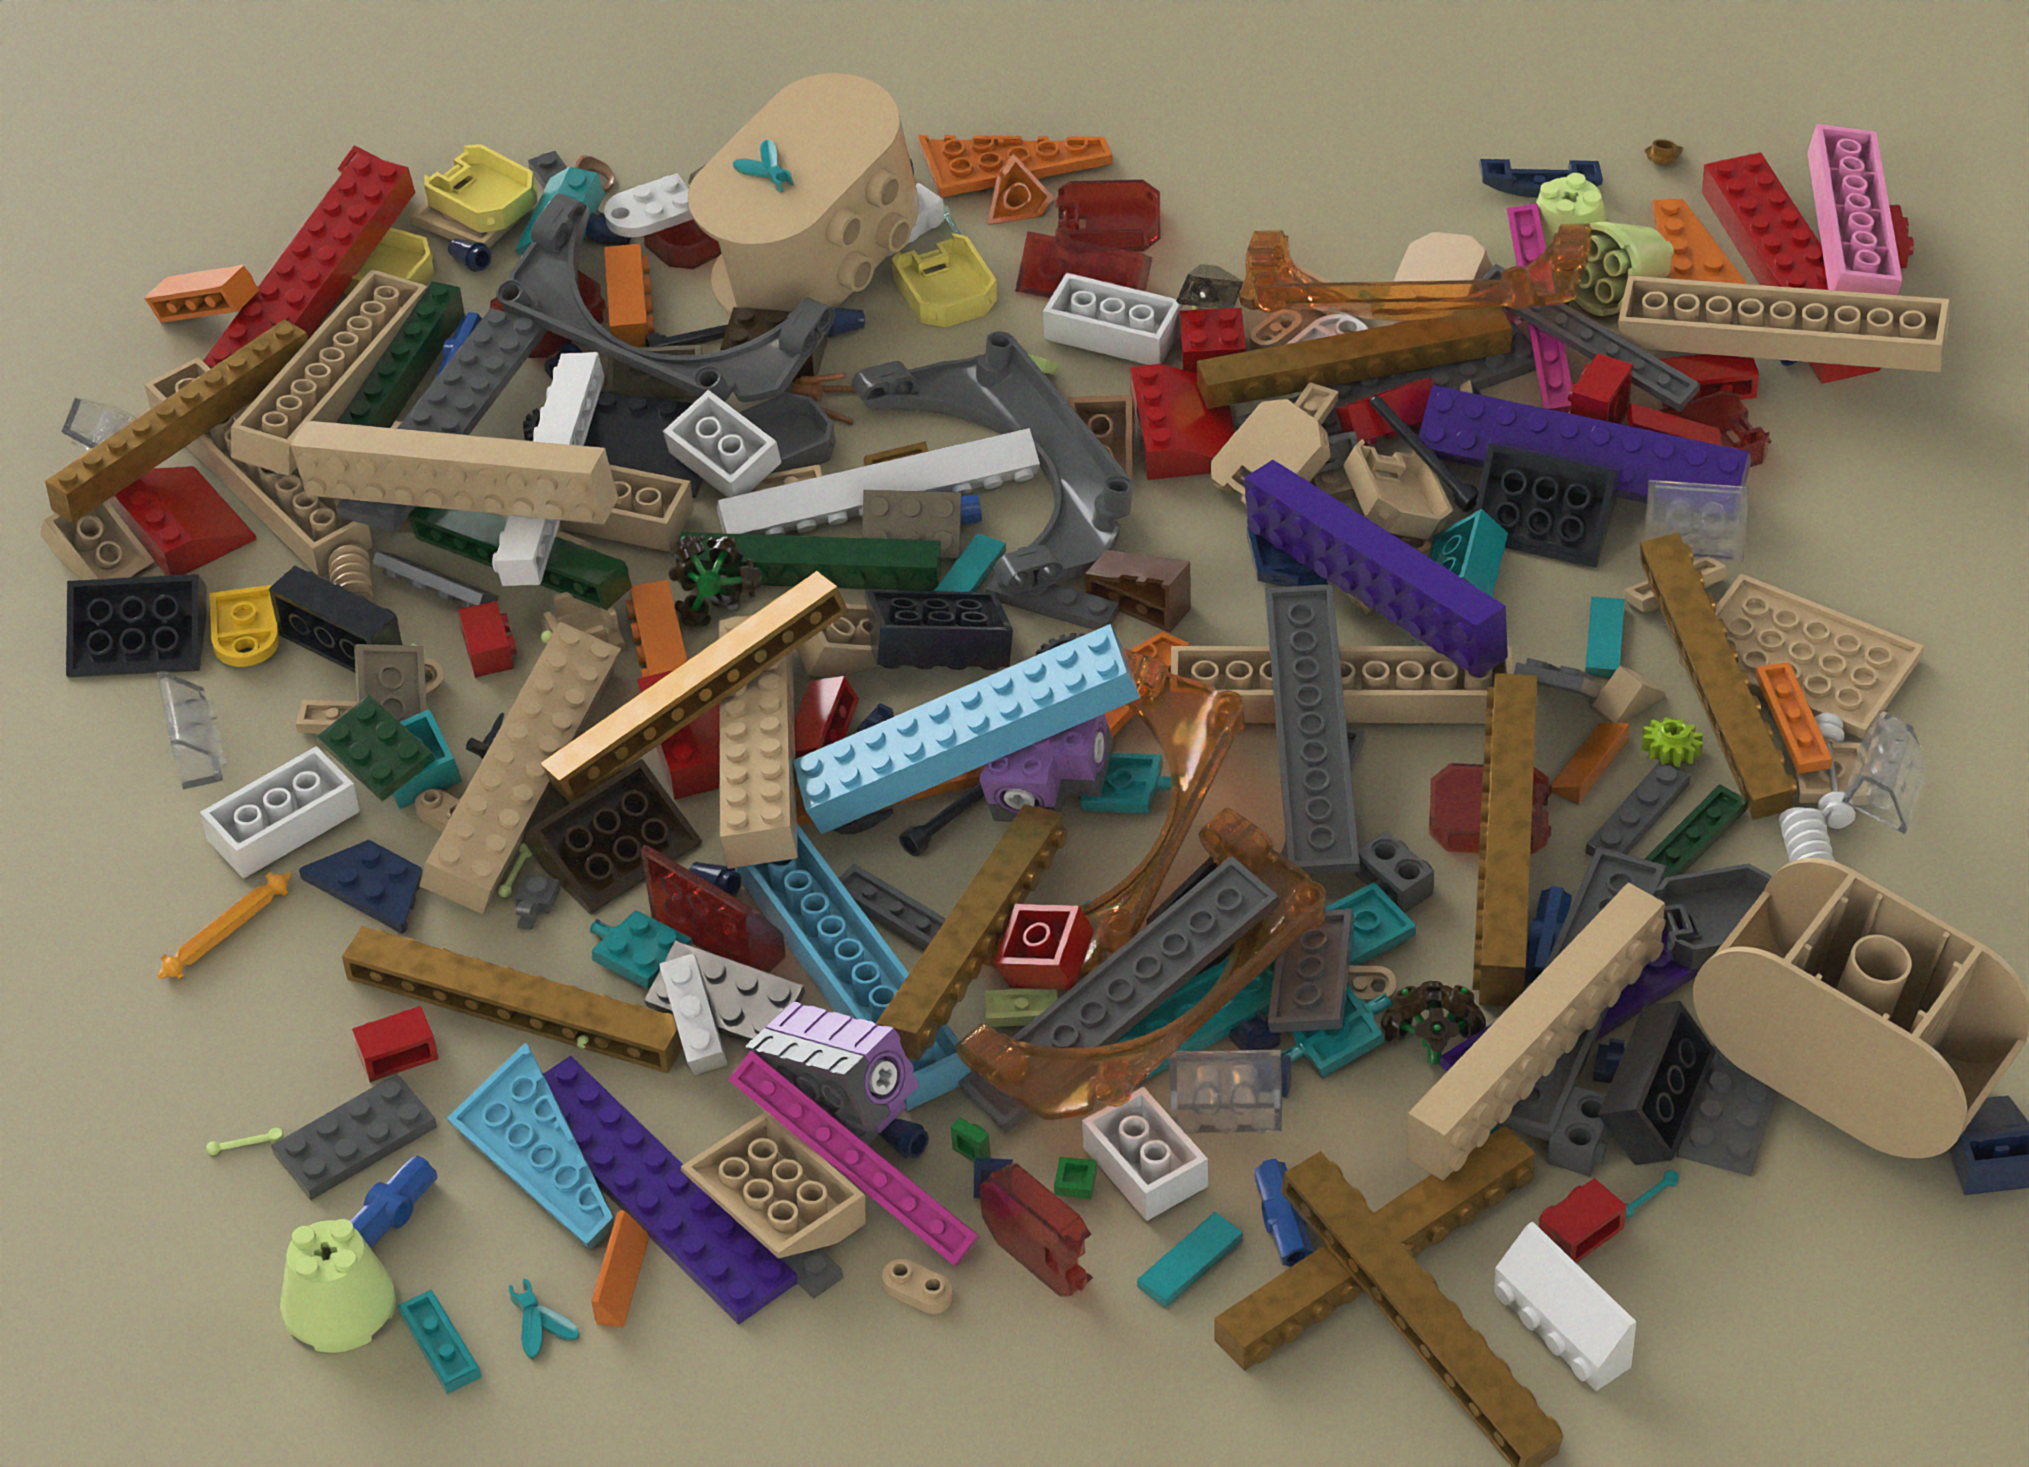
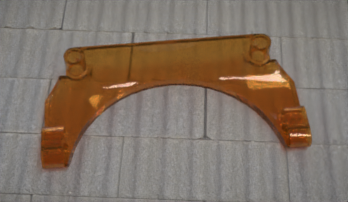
[1239,223,1592,321]
[983,649,1245,981]
[955,808,1326,1120]

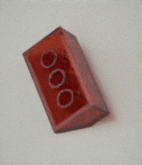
[1015,231,1153,299]

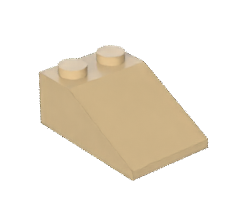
[40,500,155,580]
[797,604,881,677]

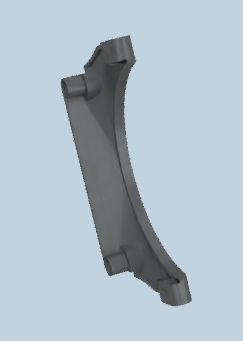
[496,193,835,402]
[852,331,1133,594]

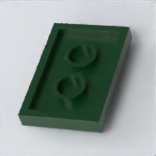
[316,695,435,802]

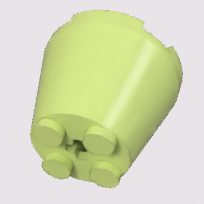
[1536,173,1608,284]
[1563,221,1674,316]
[280,1219,396,1353]

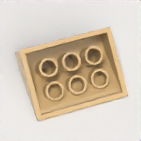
[681,1111,866,1258]

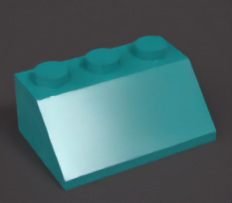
[515,167,605,255]
[1429,509,1508,598]

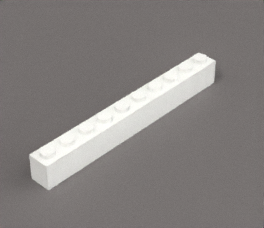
[492,352,605,586]
[717,428,1040,535]

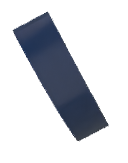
[1479,159,1603,198]

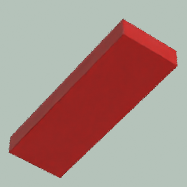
[1626,403,1722,446]

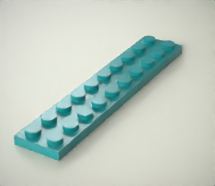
[1092,882,1416,1094]

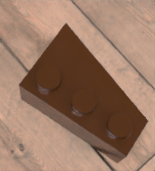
[1085,550,1191,633]

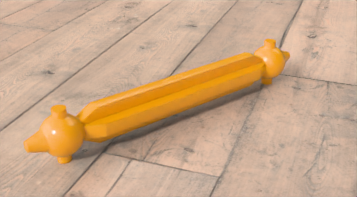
[157,872,292,980]

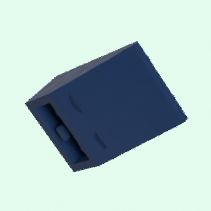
[1949,1095,2029,1195]

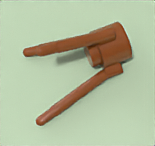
[793,373,857,424]

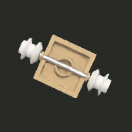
[1794,713,1871,829]

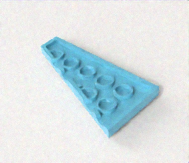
[446,1043,615,1251]

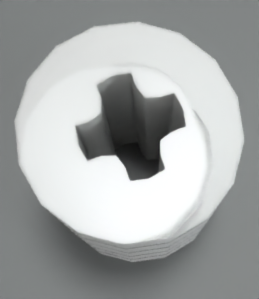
[1779,807,1835,862]

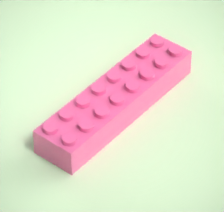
[1807,124,1902,295]

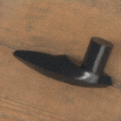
[466,713,504,760]
[833,809,894,835]

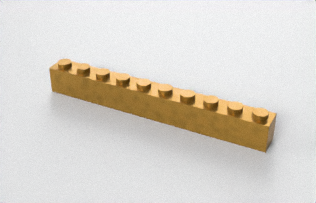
[1197,305,1512,409]
[45,319,308,523]
[1640,532,1797,820]
[541,571,849,803]
[876,804,1067,1061]
[342,926,683,1073]
[1214,1125,1536,1370]
[1281,1151,1564,1467]

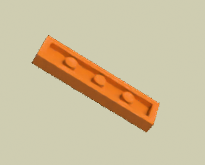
[1755,662,1833,774]

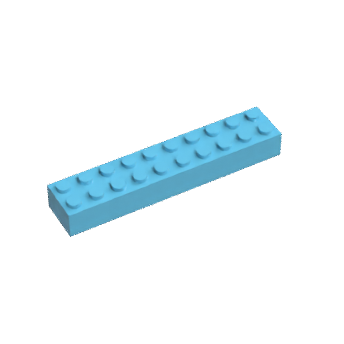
[793,624,1140,834]
[736,824,970,1111]

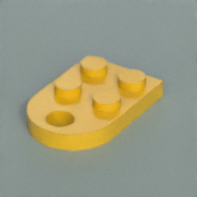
[209,584,279,667]

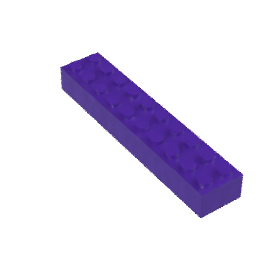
[1419,385,1752,523]
[1244,460,1508,678]

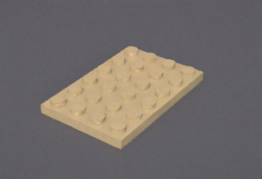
[1679,573,1924,739]

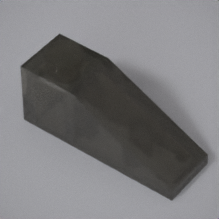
[1176,264,1245,309]

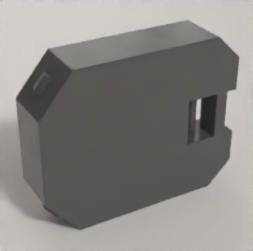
[738,392,836,473]
[1655,863,1772,969]

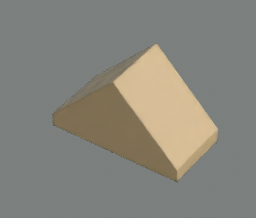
[1592,666,1666,723]

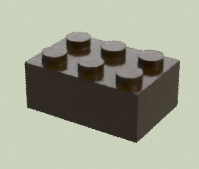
[720,307,827,382]

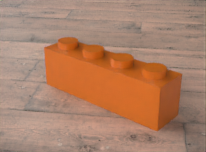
[604,244,655,347]
[144,265,259,323]
[625,579,687,677]

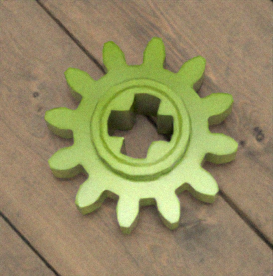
[1641,717,1703,767]

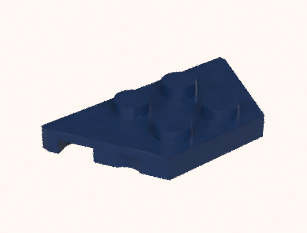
[1247,526,1328,587]
[299,840,423,934]

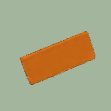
[1548,723,1630,804]
[591,1210,649,1327]

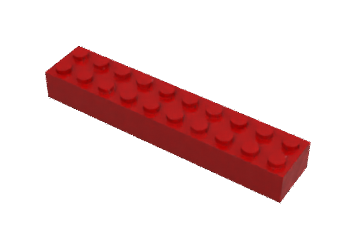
[1701,152,1881,384]
[203,153,416,401]

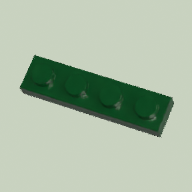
[1644,784,1749,880]

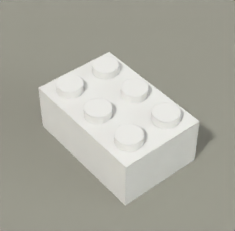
[663,390,782,498]
[1082,1087,1208,1221]

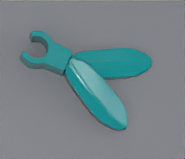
[733,139,794,192]
[509,1278,579,1358]

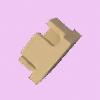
[540,592,626,652]

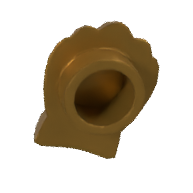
[1645,139,1683,165]

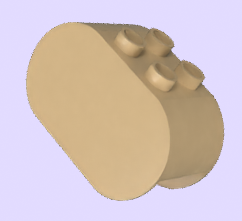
[688,73,919,315]
[1693,858,2029,1159]

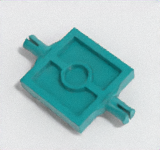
[1080,752,1180,814]
[590,910,692,989]
[1278,984,1392,1078]

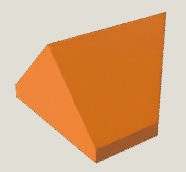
[987,154,1054,225]

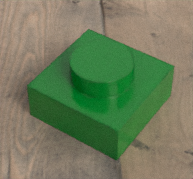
[950,1117,990,1162]
[1054,1157,1097,1199]

